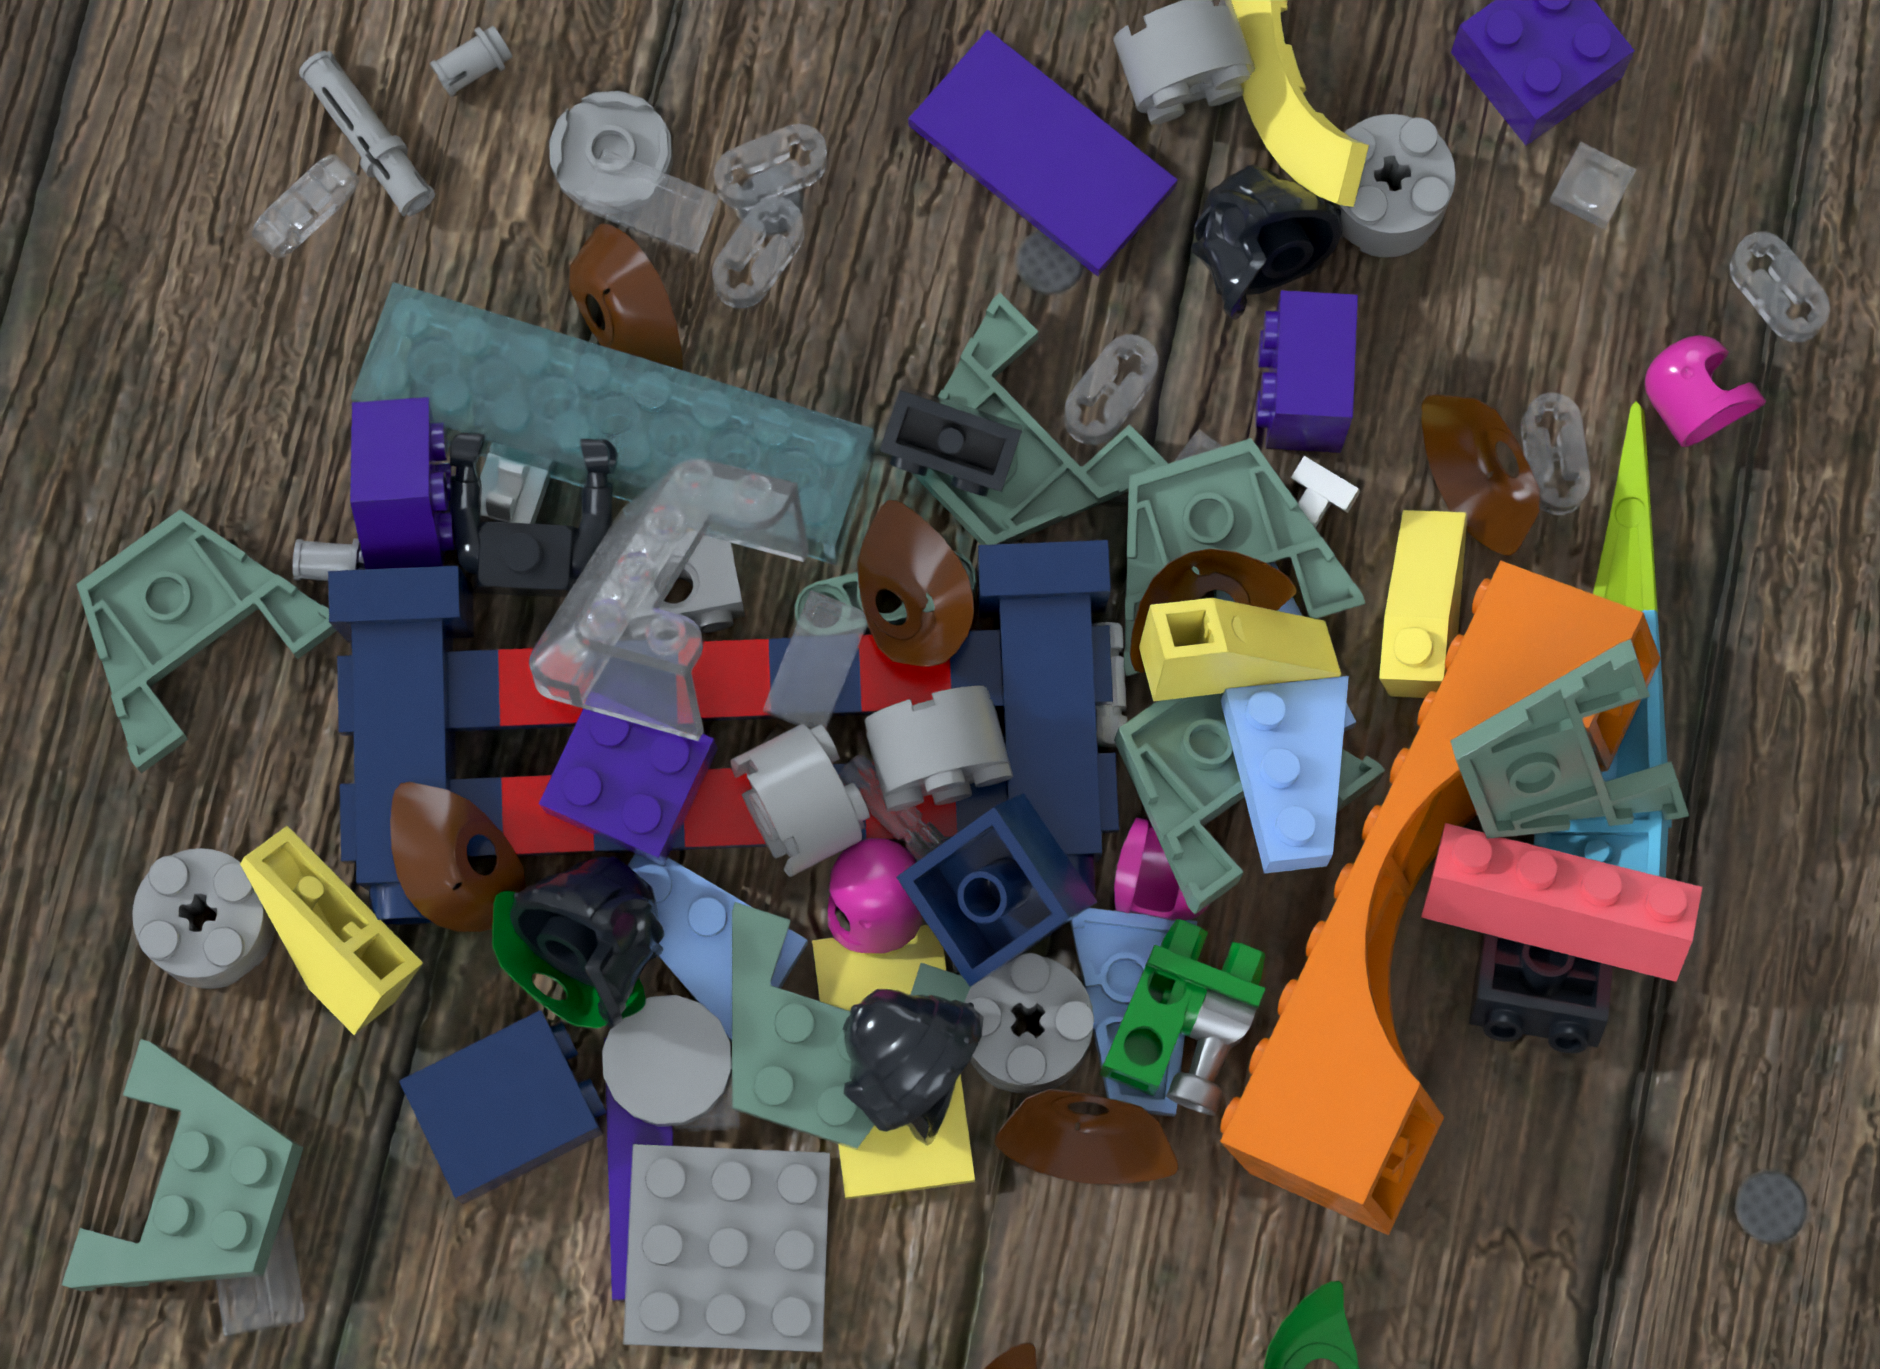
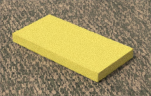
[812,925,975,1200]

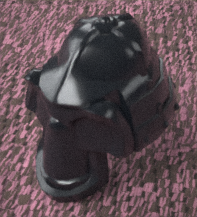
[1191,165,1342,320]
[509,856,664,1029]
[843,989,984,1145]

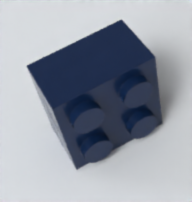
[896,792,1097,987]

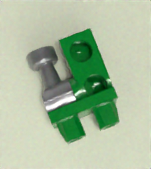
[1099,919,1265,1115]

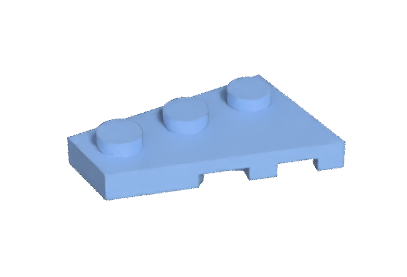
[1221,676,1349,874]
[628,853,808,1042]
[1070,908,1197,1117]

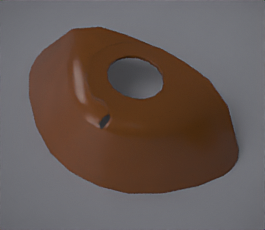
[569,223,683,377]
[1421,394,1540,556]
[857,500,974,666]
[1130,548,1297,673]
[390,782,526,932]
[994,1089,1179,1184]

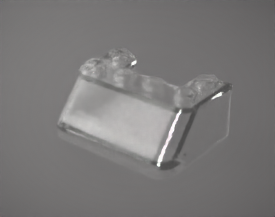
[529,459,809,741]

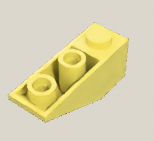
[1139,598,1341,701]

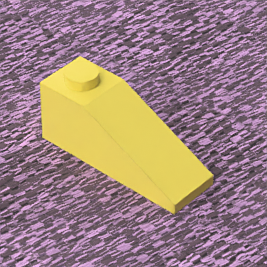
[1379,510,1467,698]
[240,826,423,1035]

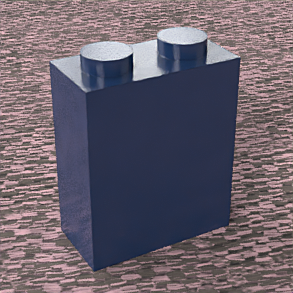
[399,1010,607,1204]

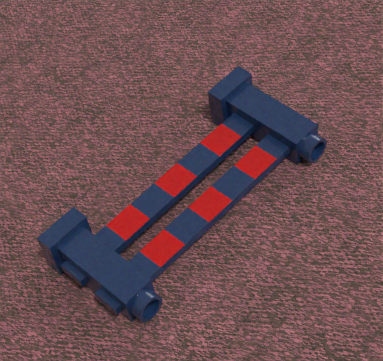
[328,540,1119,925]

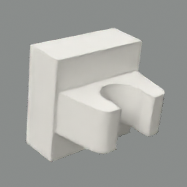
[480,453,551,524]
[1291,456,1361,529]

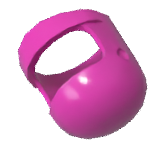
[1645,335,1766,447]
[1114,817,1209,921]
[828,838,923,954]

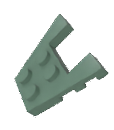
[912,293,1168,545]
[1124,438,1365,677]
[76,509,337,773]
[1451,639,1689,839]
[1114,693,1385,914]
[732,902,972,1150]
[62,1039,303,1291]

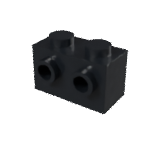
[879,385,1023,496]

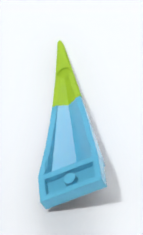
[1534,401,1672,878]

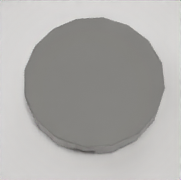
[549,91,673,214]
[602,995,732,1127]

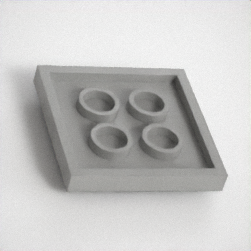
[623,1144,830,1352]

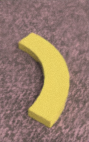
[1231,0,1369,207]

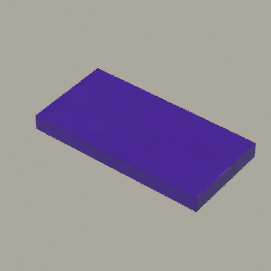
[908,30,1178,277]

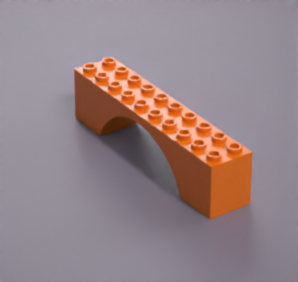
[1220,560,1661,1235]

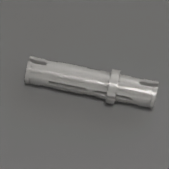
[299,51,435,216]

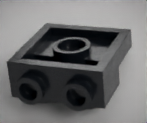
[1469,933,1613,1053]

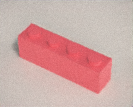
[1421,823,1702,982]

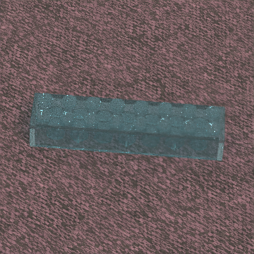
[351,282,875,565]

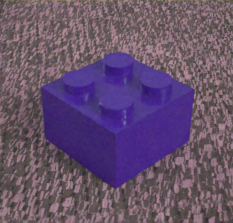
[1451,0,1635,146]
[1255,290,1358,453]
[350,397,456,569]
[539,685,718,866]

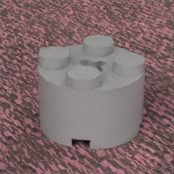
[1113,0,1255,124]
[1325,114,1455,257]
[864,686,1013,812]
[731,724,870,877]
[132,848,275,989]
[965,953,1094,1093]

